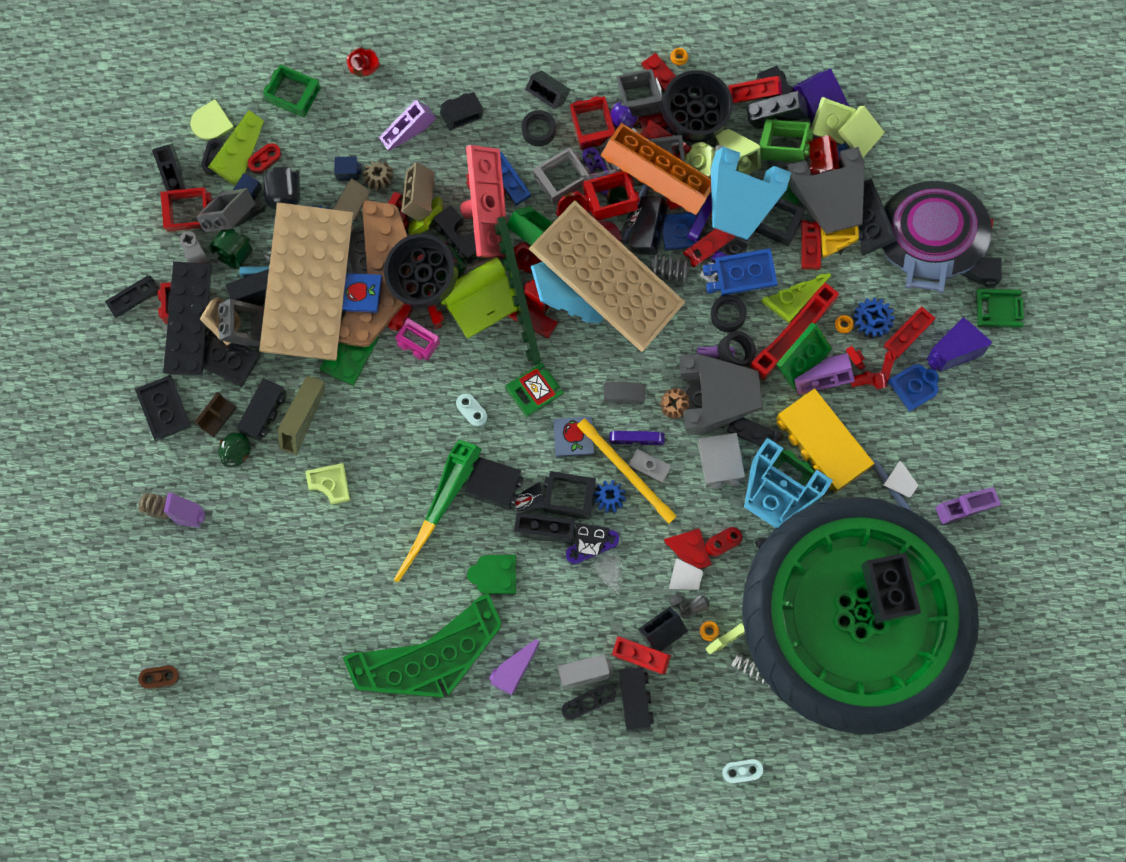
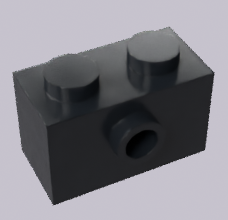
[525,70,571,109]
[440,92,484,131]
[638,607,688,651]

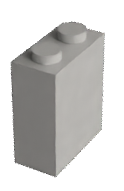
[698,433,745,489]
[558,654,612,691]

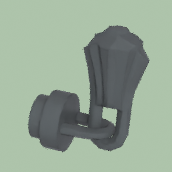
[670,593,710,618]

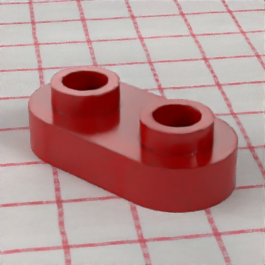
[248,143,281,174]
[706,527,742,557]

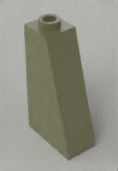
[278,376,325,455]

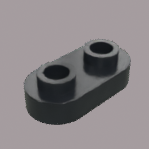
[201,139,224,175]

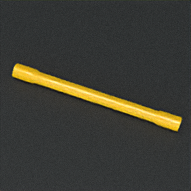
[577,418,677,524]

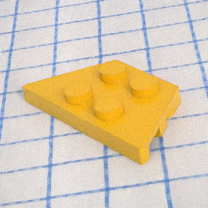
[821,226,859,258]

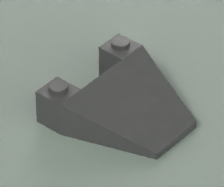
[787,147,865,234]
[679,354,763,435]

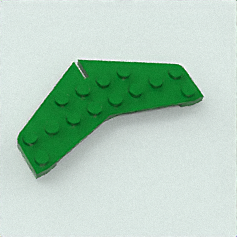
[342,593,501,698]

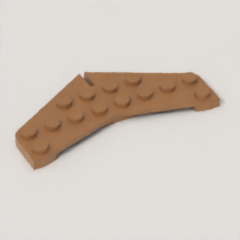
[338,200,417,347]

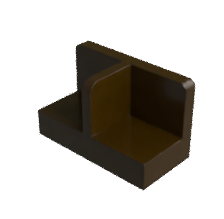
[195,392,237,438]

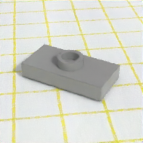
[629,449,671,484]

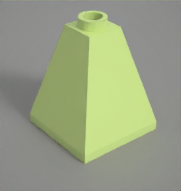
[716,129,761,175]

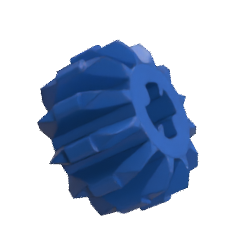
[594,480,626,513]

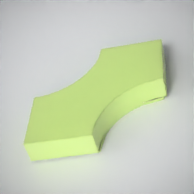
[705,622,745,654]

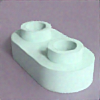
[456,394,487,427]
[722,759,763,784]

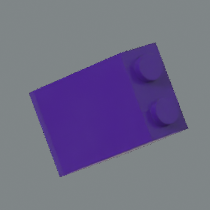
[792,68,850,124]
[926,317,992,372]

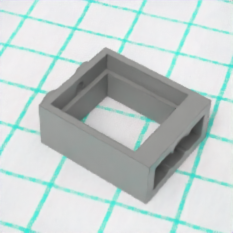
[533,147,591,204]

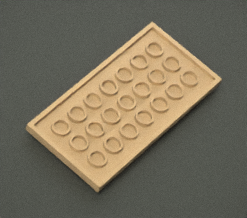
[529,201,685,352]
[259,202,353,361]

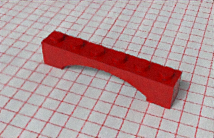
[750,282,839,381]

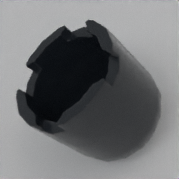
[263,167,300,210]

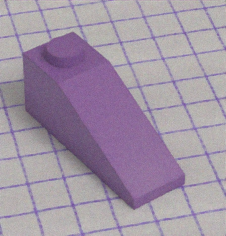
[379,99,436,151]
[794,353,855,395]
[164,492,205,528]
[489,639,540,696]

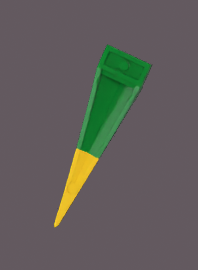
[394,439,482,582]

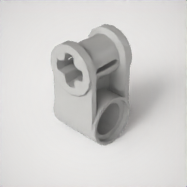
[180,231,208,263]

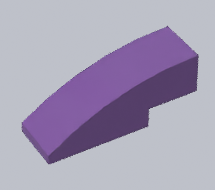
[935,487,1001,525]

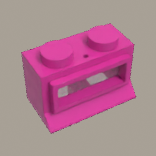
[395,318,440,361]

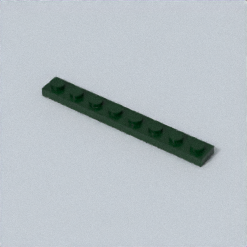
[494,216,541,366]

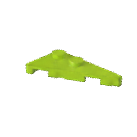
[761,273,831,324]

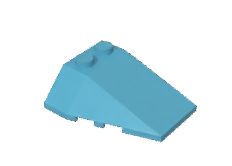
[531,262,603,323]

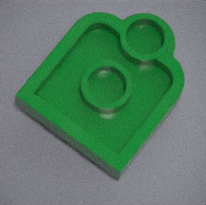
[467,554,516,595]

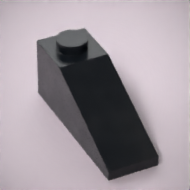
[152,143,186,202]
[960,257,1002,288]

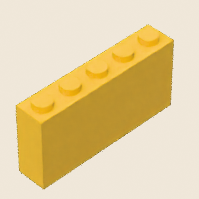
[776,388,874,494]

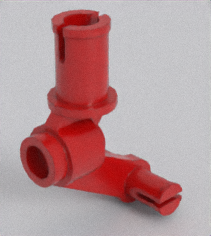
[850,351,896,390]

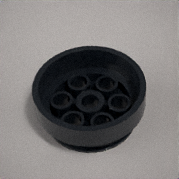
[661,70,733,142]
[384,233,458,308]

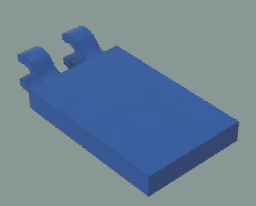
[703,248,778,296]

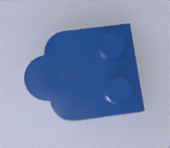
[888,364,939,412]

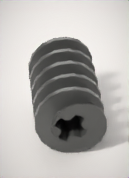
[650,253,689,284]

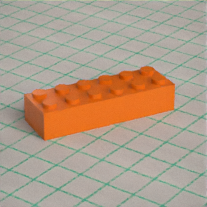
[600,123,711,215]

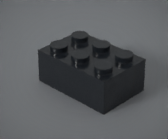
[861,553,921,624]

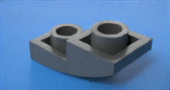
[722,231,756,256]
[604,382,645,405]

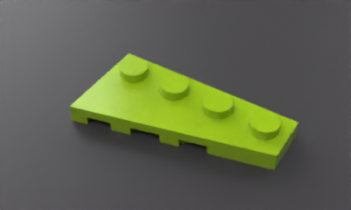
[208,110,264,186]

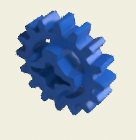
[853,297,895,339]

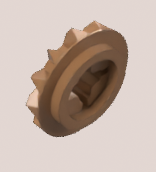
[660,388,690,419]

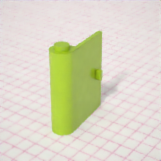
[440,257,518,339]

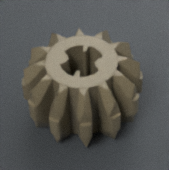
[362,159,394,192]
[138,493,169,520]

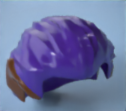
[611,101,639,129]

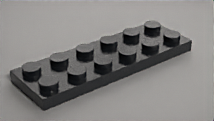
[163,261,212,377]

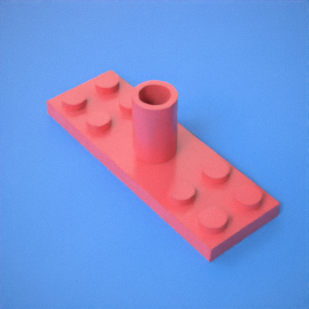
[460,145,507,259]

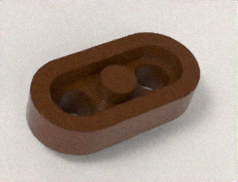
[138,665,180,689]

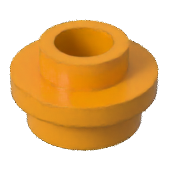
[670,48,688,66]
[835,315,854,334]
[699,621,719,641]

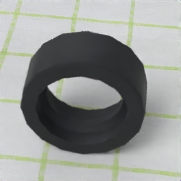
[522,110,556,146]
[710,295,747,332]
[718,331,756,367]

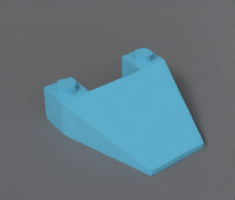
[711,146,791,240]
[744,438,833,528]

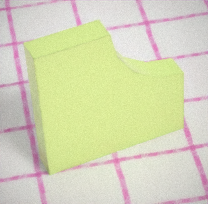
[305,463,350,505]

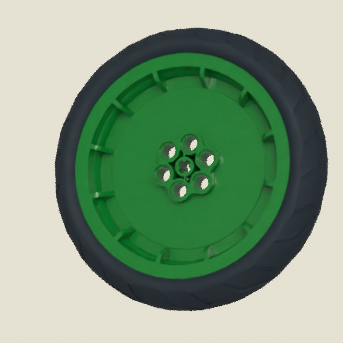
[742,497,979,735]

